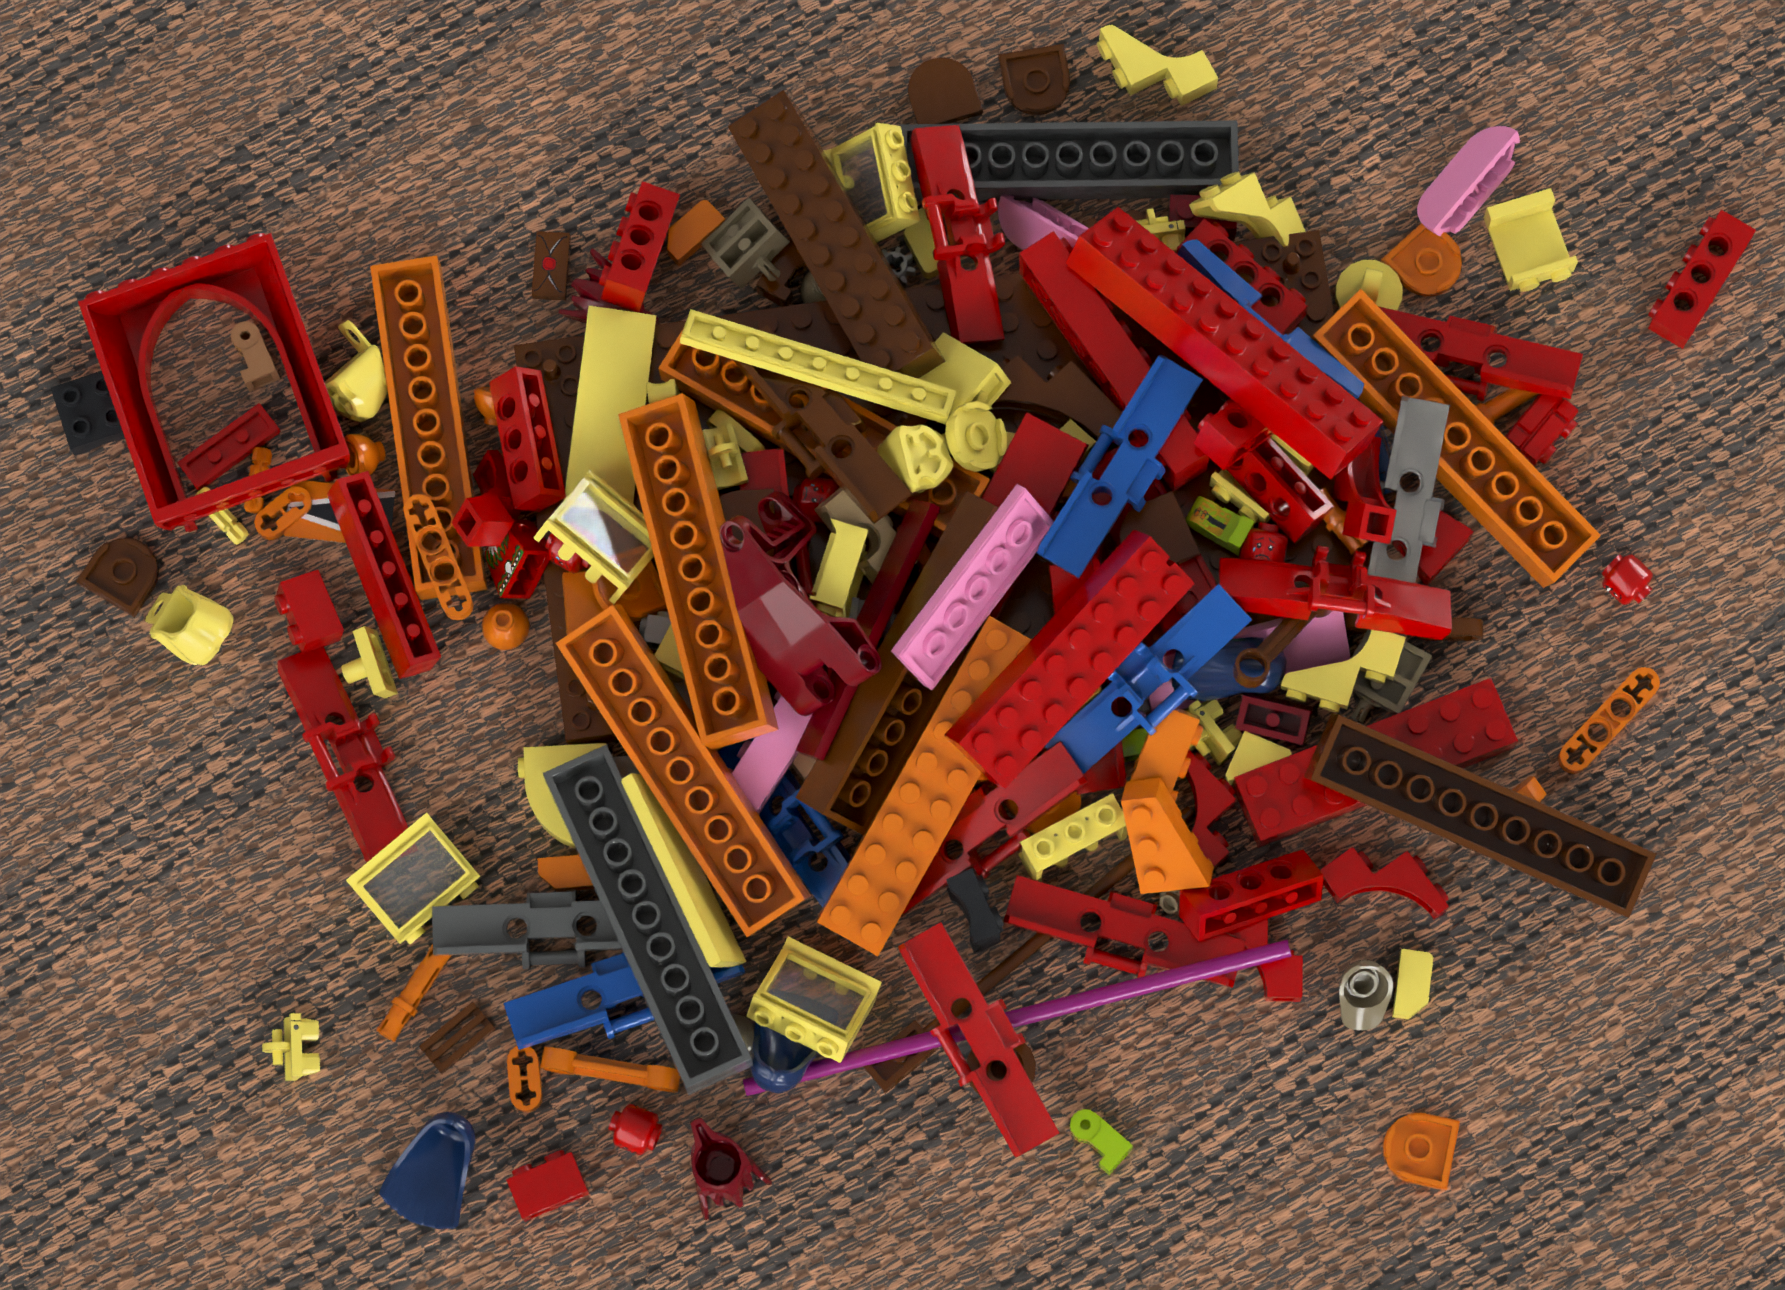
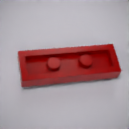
[177,403,281,491]

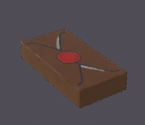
[532,231,571,301]

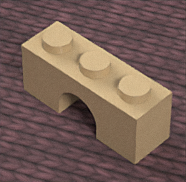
[814,487,919,585]

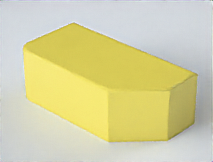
[904,208,939,279]
[1392,949,1433,1019]

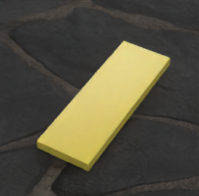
[563,306,657,511]
[621,773,746,967]

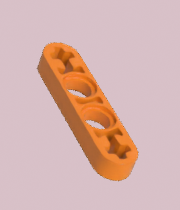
[403,494,474,620]
[1558,667,1660,774]

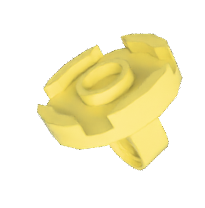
[1335,260,1403,311]
[942,401,1007,472]

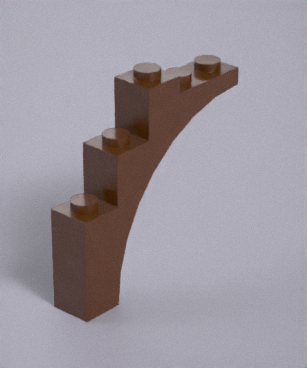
[899,355,1122,441]

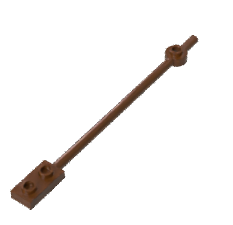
[863,806,1196,1094]

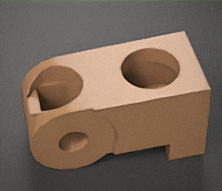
[230,321,281,392]

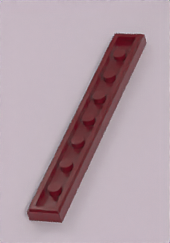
[795,499,940,761]

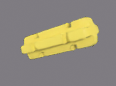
[195,487,249,545]

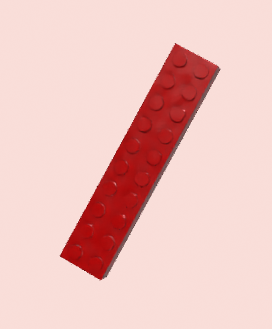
[1065,207,1383,480]

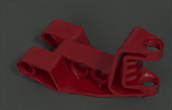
[719,491,882,716]

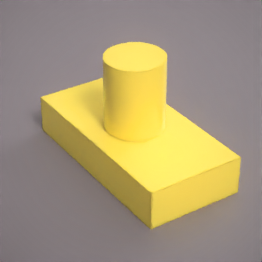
[341,626,398,698]

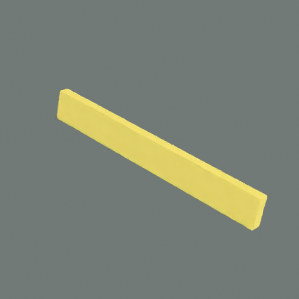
[680,309,956,425]

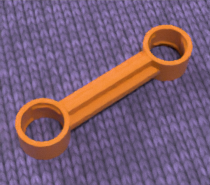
[540,1047,680,1093]

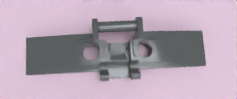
[1368,396,1450,636]
[432,889,621,969]

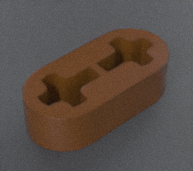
[1418,618,1483,641]

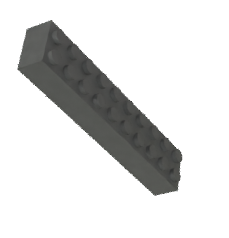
[900,120,1239,201]
[543,744,753,1095]

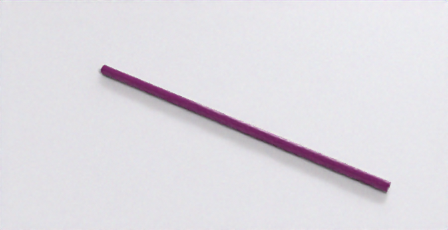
[743,940,1292,1096]

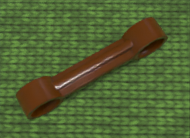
[1233,584,1332,688]

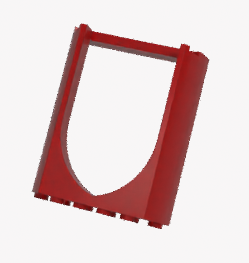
[78,233,350,532]

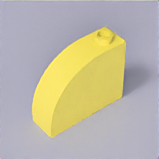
[518,743,607,849]

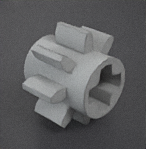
[882,246,915,288]

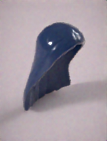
[1171,637,1287,701]
[750,990,838,1093]
[379,1112,476,1230]

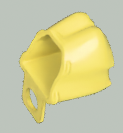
[325,320,388,422]
[877,425,953,493]
[145,585,233,666]

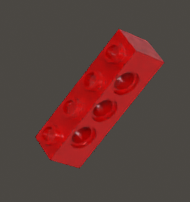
[598,181,680,313]
[1647,209,1756,349]
[1177,218,1308,335]
[489,366,566,512]
[1193,398,1274,470]
[1226,438,1334,543]
[1179,849,1324,942]

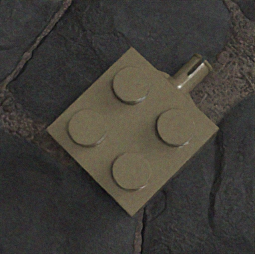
[701,198,790,289]
[1350,629,1432,724]

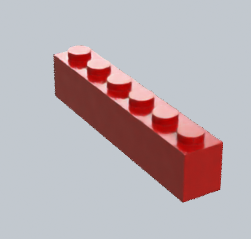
[327,471,441,679]

